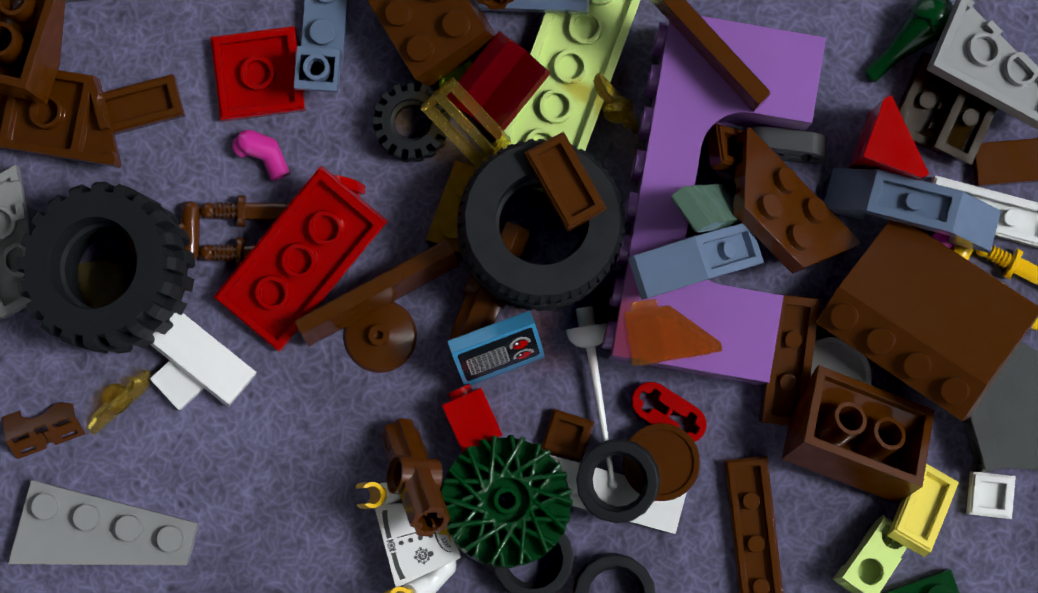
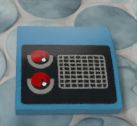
[447,310,545,386]

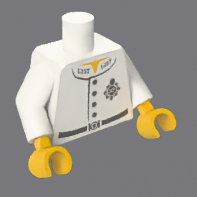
[356,482,461,593]

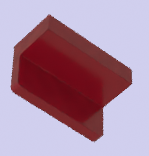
[446,30,550,137]

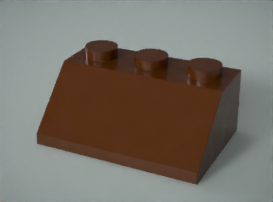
[782,365,935,503]

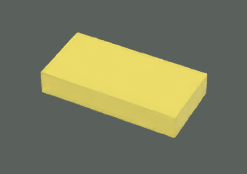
[887,463,959,557]

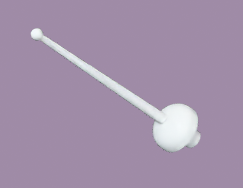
[566,306,618,489]

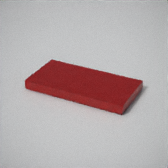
[214,166,388,352]

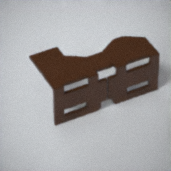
[2,402,86,459]

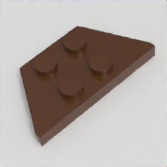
[0,70,121,168]
[733,127,861,274]

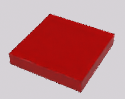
[210,26,306,122]

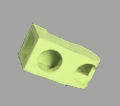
[832,515,907,593]

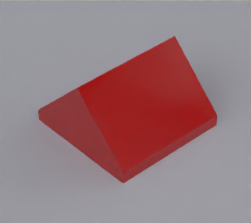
[849,95,929,180]

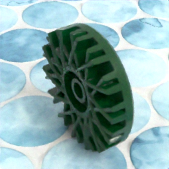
[441,435,573,568]

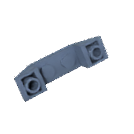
[294,0,348,93]
[824,168,1001,253]
[628,223,764,300]

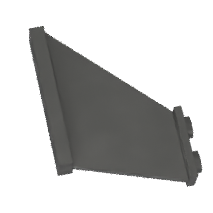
[962,342,1038,473]

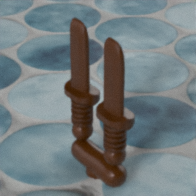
[179,195,289,269]

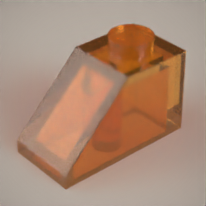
[622,299,722,368]

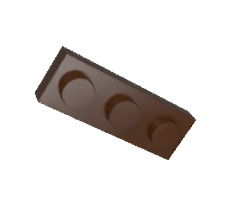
[759,293,820,425]

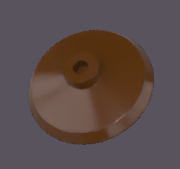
[343,302,417,373]
[623,423,700,501]

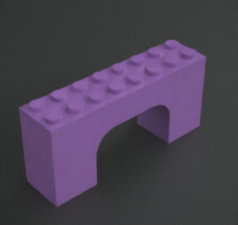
[602,16,826,385]

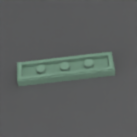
[671,183,742,232]

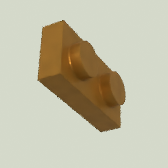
[426,160,477,254]

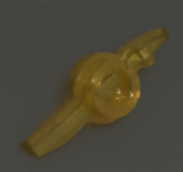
[593,73,639,134]
[88,369,151,434]

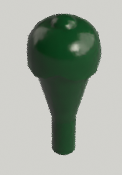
[864,0,953,83]

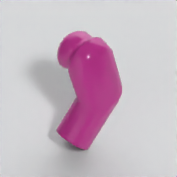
[232,130,291,181]

